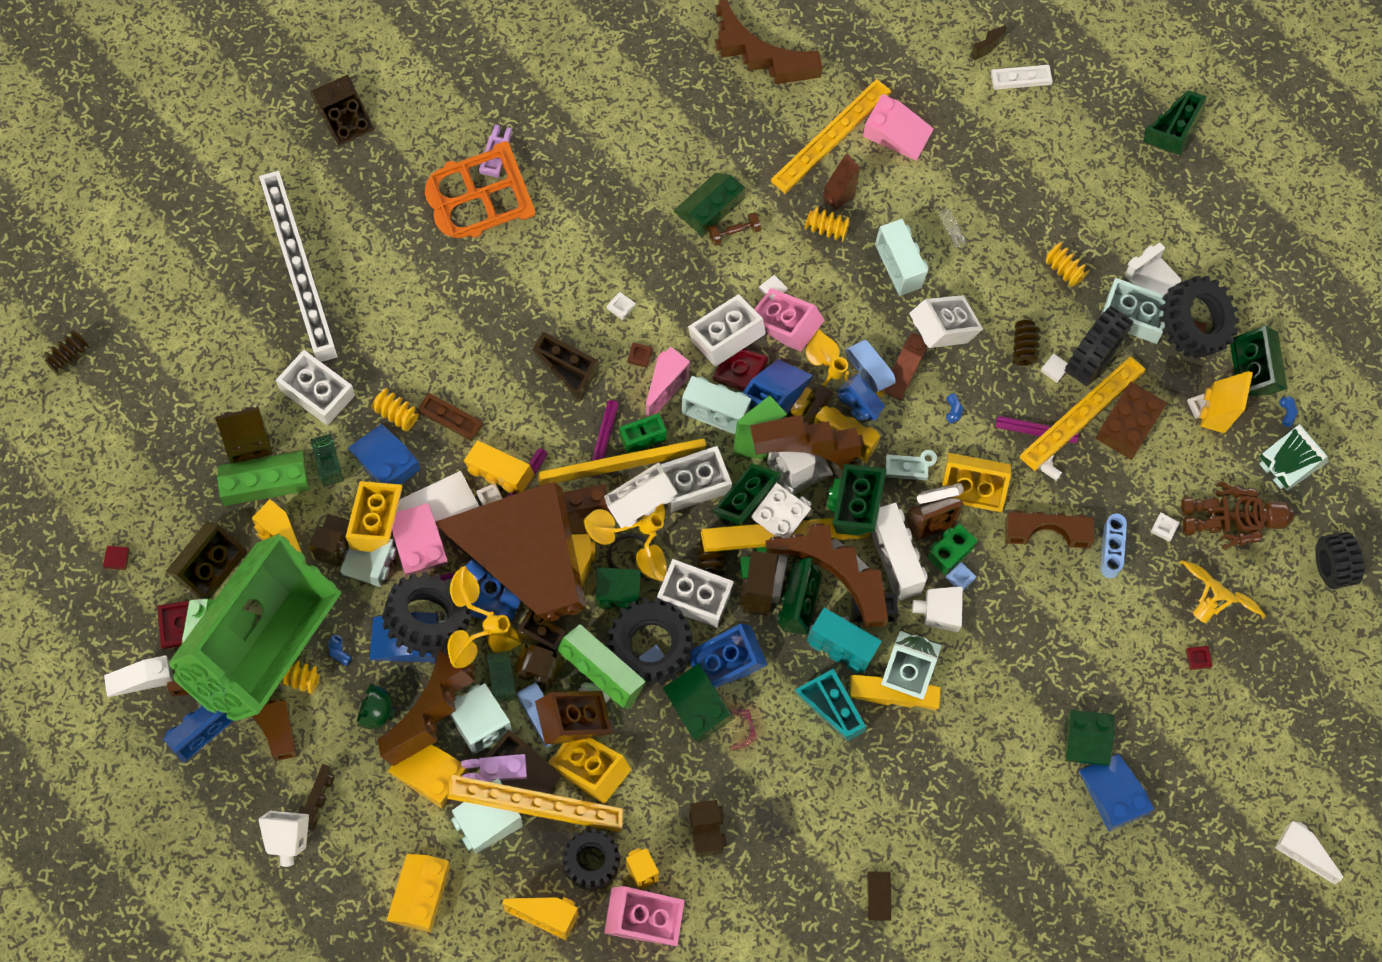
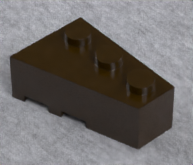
[533,332,600,402]
[739,551,777,616]

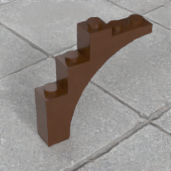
[715,0,823,84]
[750,415,865,470]
[765,523,888,629]
[377,651,474,766]
[167,679,298,761]

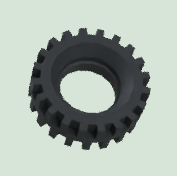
[1159,276,1239,359]
[1064,306,1134,387]
[382,572,471,657]
[608,598,693,687]

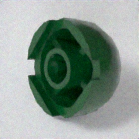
[357,683,396,730]

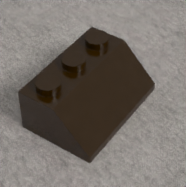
[166,521,247,599]

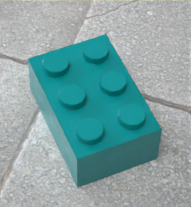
[807,608,882,674]

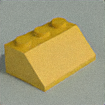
[814,405,881,463]
[941,453,1011,512]
[346,481,402,552]
[386,854,451,933]

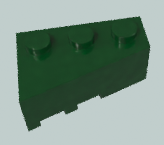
[1143,90,1207,156]

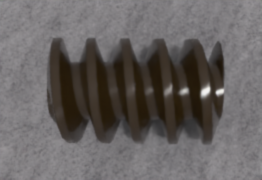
[1012,320,1041,366]
[43,330,91,376]
[697,528,726,575]

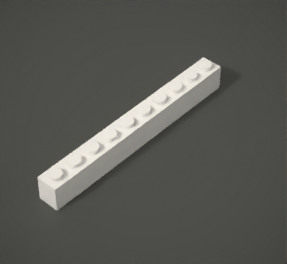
[259,171,337,362]

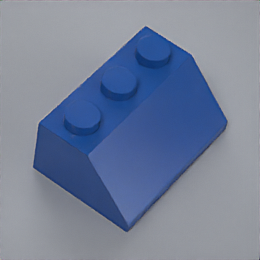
[163,705,233,763]

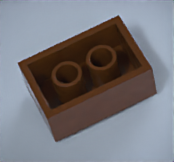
[1095,381,1167,460]

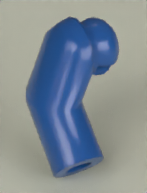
[946,393,963,424]

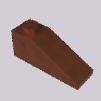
[823,153,860,210]
[883,332,928,401]

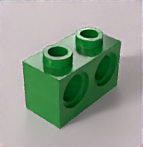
[619,413,667,454]
[927,523,978,575]

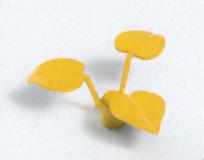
[790,329,885,416]
[584,503,667,581]
[1180,560,1266,623]
[448,566,522,668]

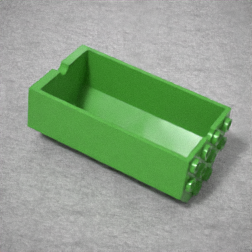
[169,534,341,721]

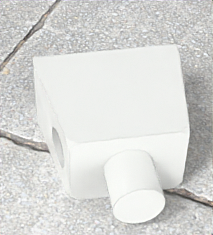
[912,587,963,632]
[259,811,309,867]

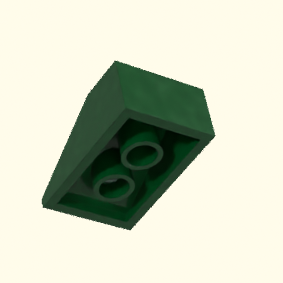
[663,663,735,743]

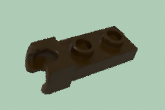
[802,384,833,425]
[298,764,335,830]

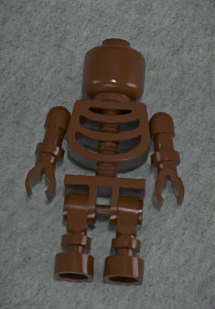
[1181,482,1294,549]

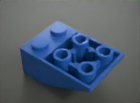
[742,359,813,414]
[836,373,885,422]

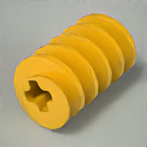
[804,207,849,242]
[1045,242,1090,287]
[371,388,419,432]
[279,661,320,695]

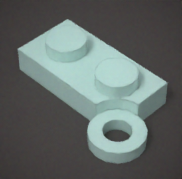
[885,450,937,480]

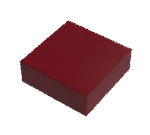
[103,545,130,570]
[1186,646,1213,670]

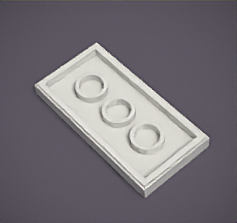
[397,471,479,529]

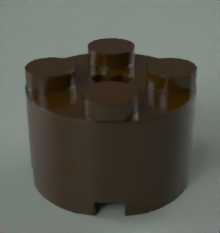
[514,643,565,688]

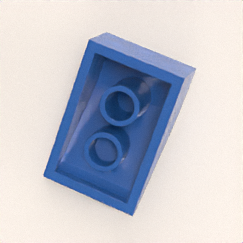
[348,424,420,485]
[369,612,439,663]
[690,623,768,688]
[1079,754,1154,832]

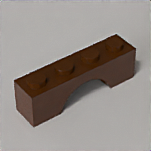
[1005,510,1094,549]

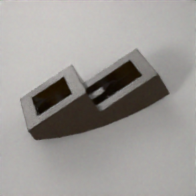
[971,25,1007,60]
[867,871,891,921]

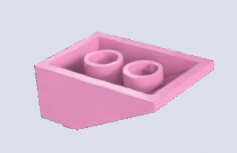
[863,94,934,161]
[754,288,825,352]
[646,347,690,417]
[392,503,448,577]
[604,886,685,946]

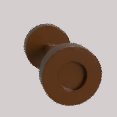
[708,212,761,246]

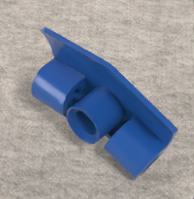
[466,558,521,625]

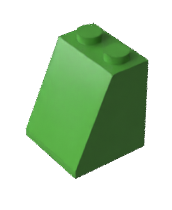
[182,599,257,643]

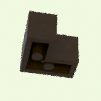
[309,514,350,567]
[517,609,567,658]
[689,800,727,858]

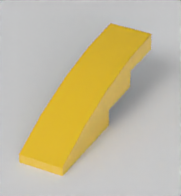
[849,675,940,710]

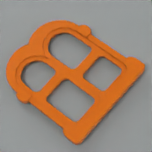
[425,141,536,238]

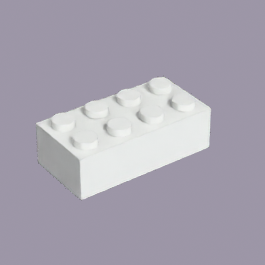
[870,503,928,602]

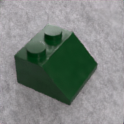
[595,567,641,610]
[1065,710,1115,766]

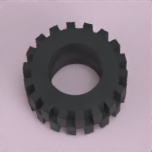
[1315,532,1364,590]
[562,829,620,891]

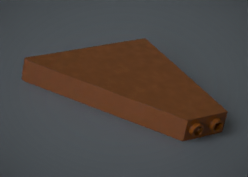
[435,481,587,621]

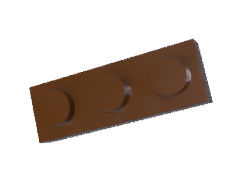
[417,393,483,442]

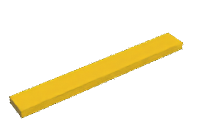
[771,79,891,194]
[1019,356,1146,471]
[538,438,706,486]
[701,518,871,552]
[447,775,623,832]

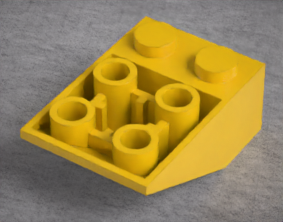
[252,499,306,563]

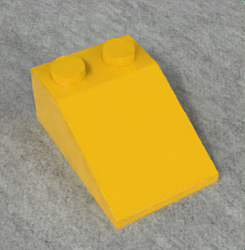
[1199,371,1253,433]
[572,534,596,587]
[548,738,632,804]
[388,745,469,809]
[502,897,578,940]

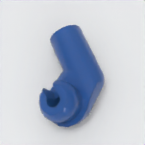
[1279,396,1298,427]
[328,635,353,666]

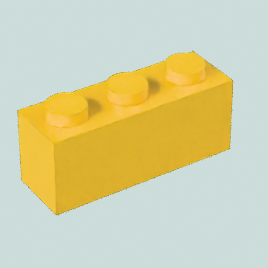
[464,440,535,493]

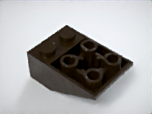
[310,74,375,146]
[215,407,273,463]
[485,729,562,794]

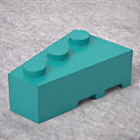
[795,669,867,742]

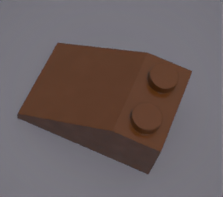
[905,498,964,542]
[535,691,613,744]

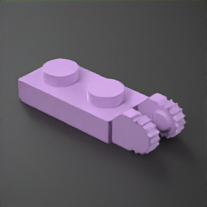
[479,125,512,178]
[462,754,527,782]

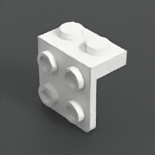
[1124,243,1181,295]
[752,483,814,538]

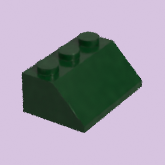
[674,172,746,237]
[1230,325,1288,396]
[713,463,781,527]
[833,464,887,536]
[777,558,822,635]

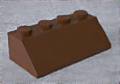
[563,484,612,535]

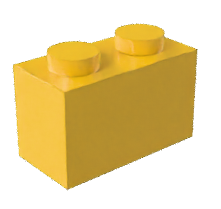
[626,848,659,890]

